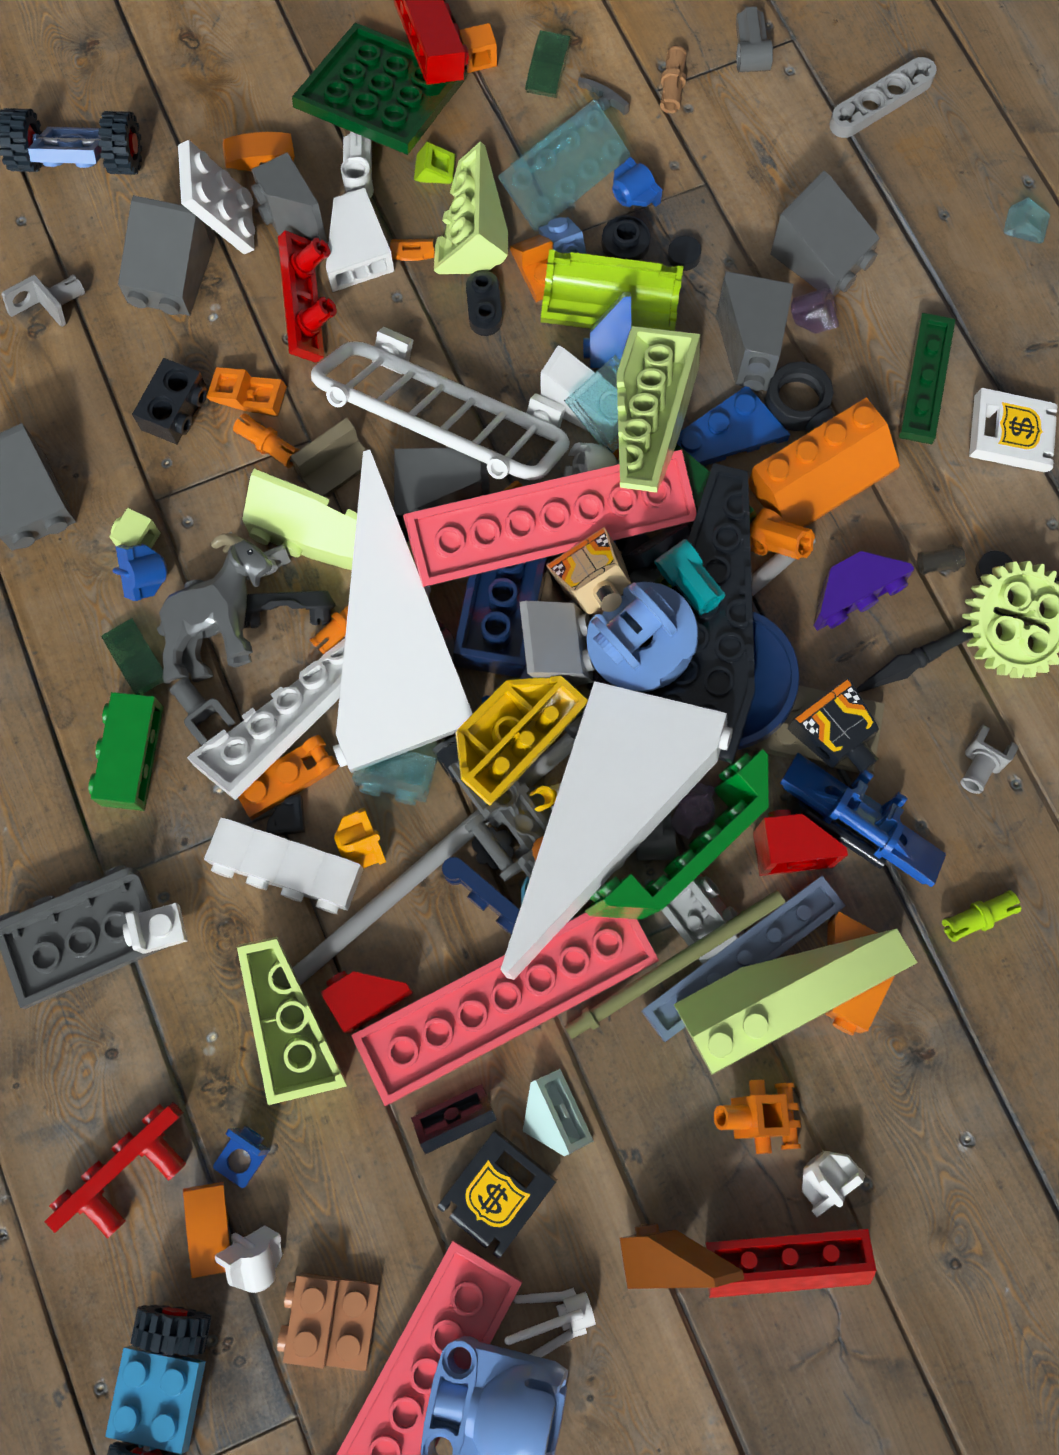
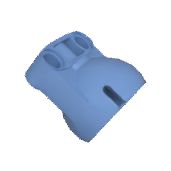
[421,1336,568,1455]

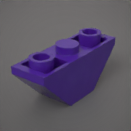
[813,551,915,631]

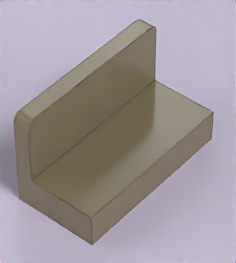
[290,418,366,498]

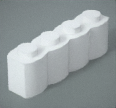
[204,818,363,914]

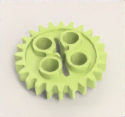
[962,561,1059,678]

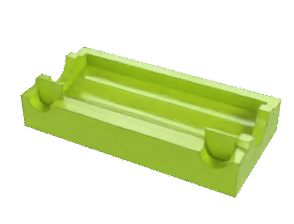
[541,249,683,331]

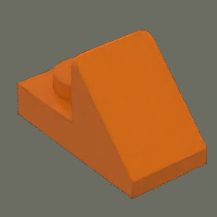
[510,234,553,302]

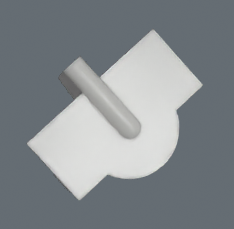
[802,1151,865,1217]
[215,1225,282,1293]

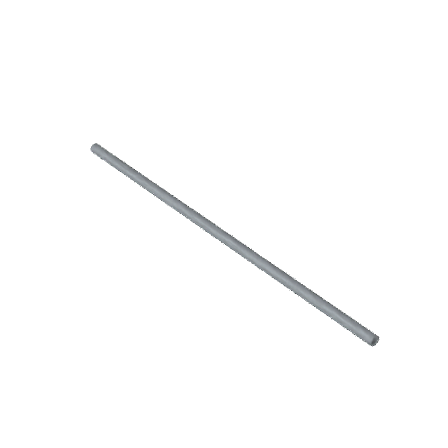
[293,539,816,985]

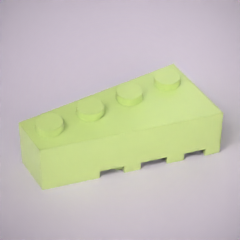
[237,936,347,1105]

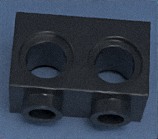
[132,358,208,445]

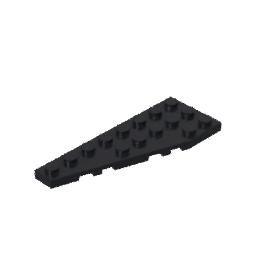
[641,463,755,764]

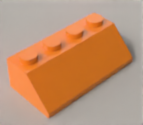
[749,397,900,527]

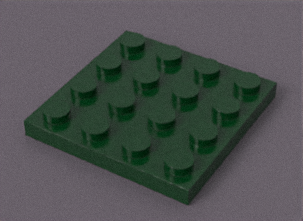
[292,22,467,155]

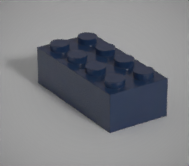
[453,557,549,678]

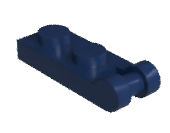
[442,857,520,935]

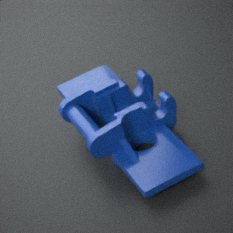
[780,753,946,887]

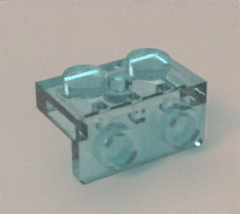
[352,751,437,805]

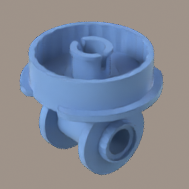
[587,582,698,692]

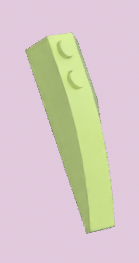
[617,326,700,493]
[242,469,417,570]
[674,928,917,1075]

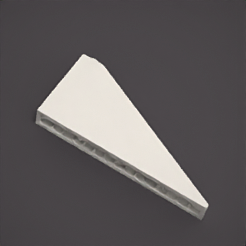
[333,449,473,773]
[500,681,733,980]

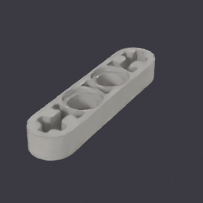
[829,57,937,138]

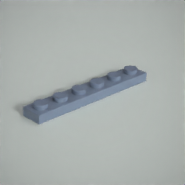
[641,876,846,1042]

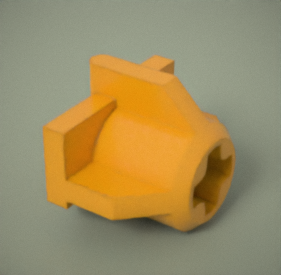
[334,807,386,868]

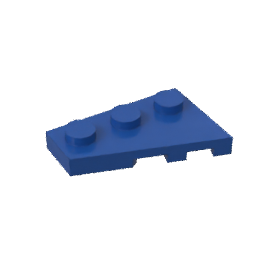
[677,386,790,466]

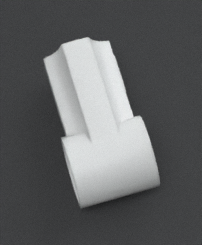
[340,131,374,199]

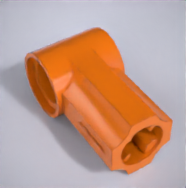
[750,508,815,560]

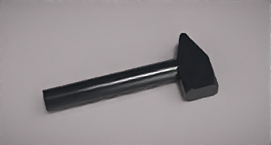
[786,794,887,869]

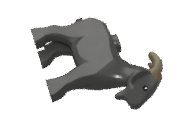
[157,533,272,684]

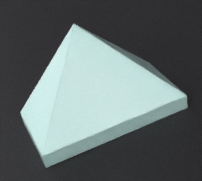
[523,1069,594,1156]

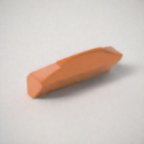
[390,239,434,261]

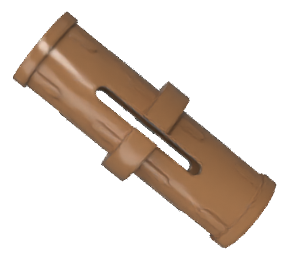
[660,46,687,113]

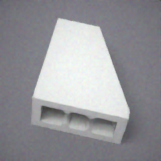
[326,188,394,292]
[541,345,618,442]

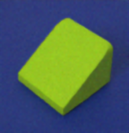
[414,142,455,184]

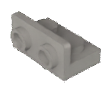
[661,874,746,964]

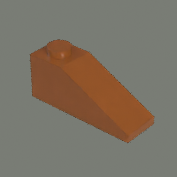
[620,1223,744,1289]

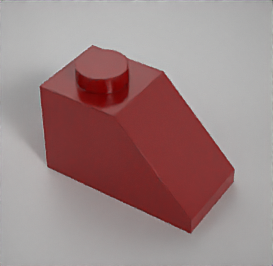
[320,971,413,1034]

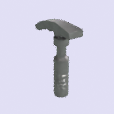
[558,77,629,137]

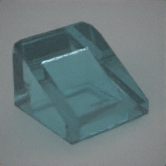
[1004,197,1050,243]

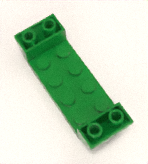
[585,749,769,919]

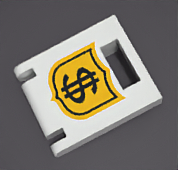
[969,388,1058,472]

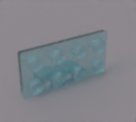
[498,100,630,232]

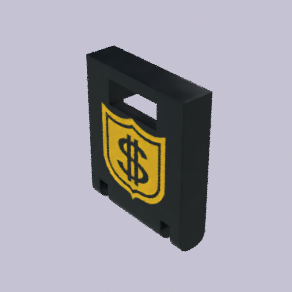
[437,1129,558,1259]

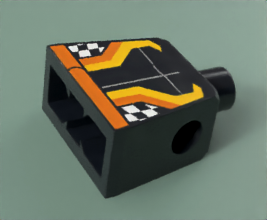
[787,678,879,773]

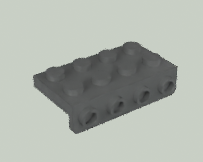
[0,865,168,1009]

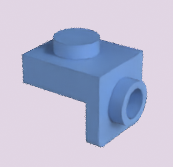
[538,217,587,254]

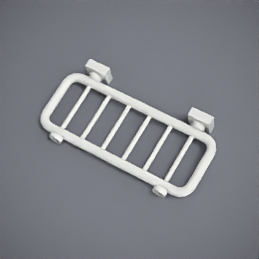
[311,327,570,480]

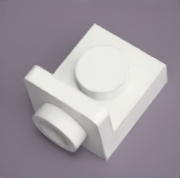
[123,903,188,954]

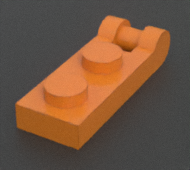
[238,735,339,820]

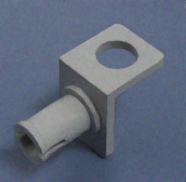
[1,274,85,327]

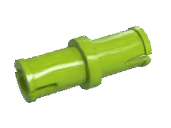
[942,890,1022,942]

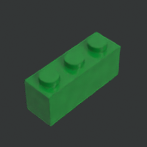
[88,692,164,811]

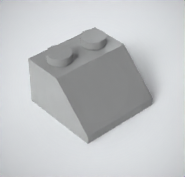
[520,601,596,687]

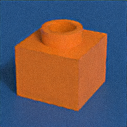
[459,23,497,73]

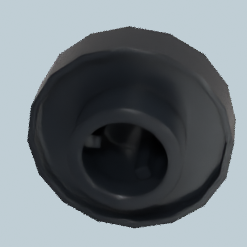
[601,215,650,261]

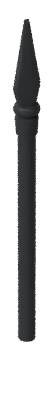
[856,576,1059,693]

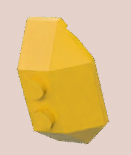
[455,676,588,806]

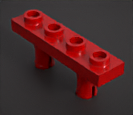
[278,230,337,363]
[44,1102,186,1239]

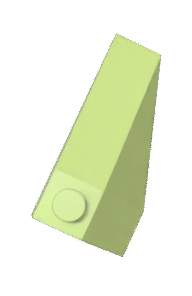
[434,141,508,274]

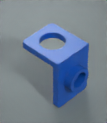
[213,1126,270,1188]

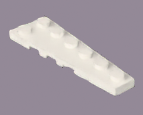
[187,639,345,800]

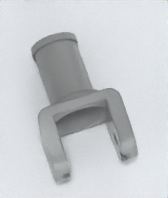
[960,725,1019,794]

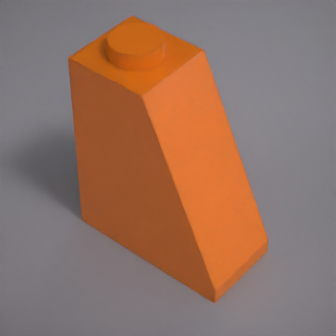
[825,912,895,1035]

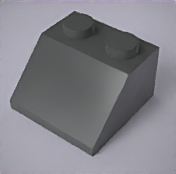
[251,152,328,243]

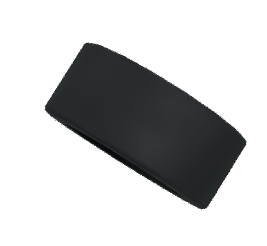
[765,361,834,431]

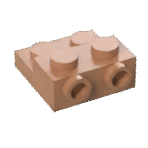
[277,1272,380,1371]

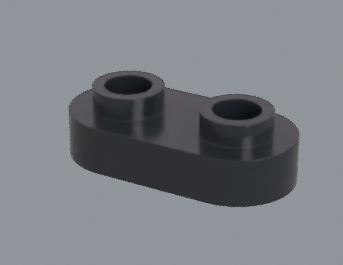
[466,270,502,336]

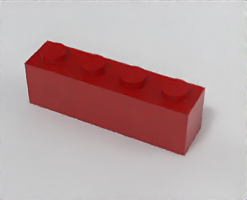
[394,0,469,85]
[705,1229,877,1298]

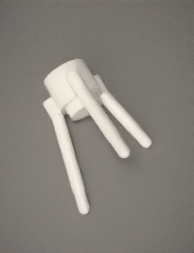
[505,1288,596,1358]

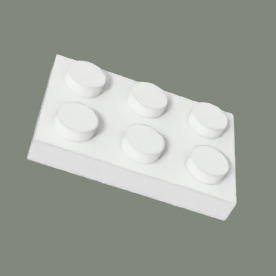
[178,140,255,254]

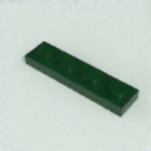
[898,313,956,445]

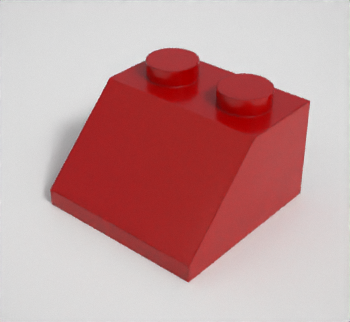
[753,810,848,876]

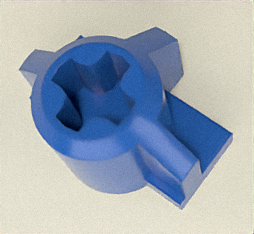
[612,157,662,207]
[113,544,168,601]

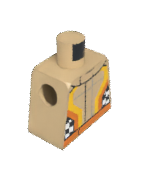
[546,527,631,614]

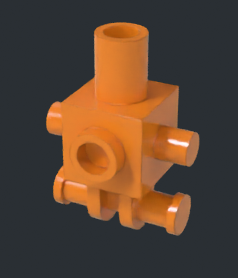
[714,1080,801,1154]

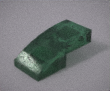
[525,30,571,98]
[101,618,164,695]

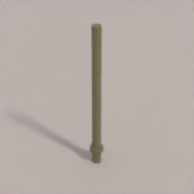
[564,890,786,1039]

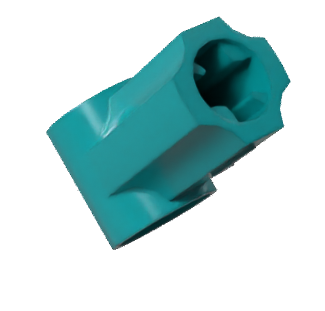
[654,539,725,616]

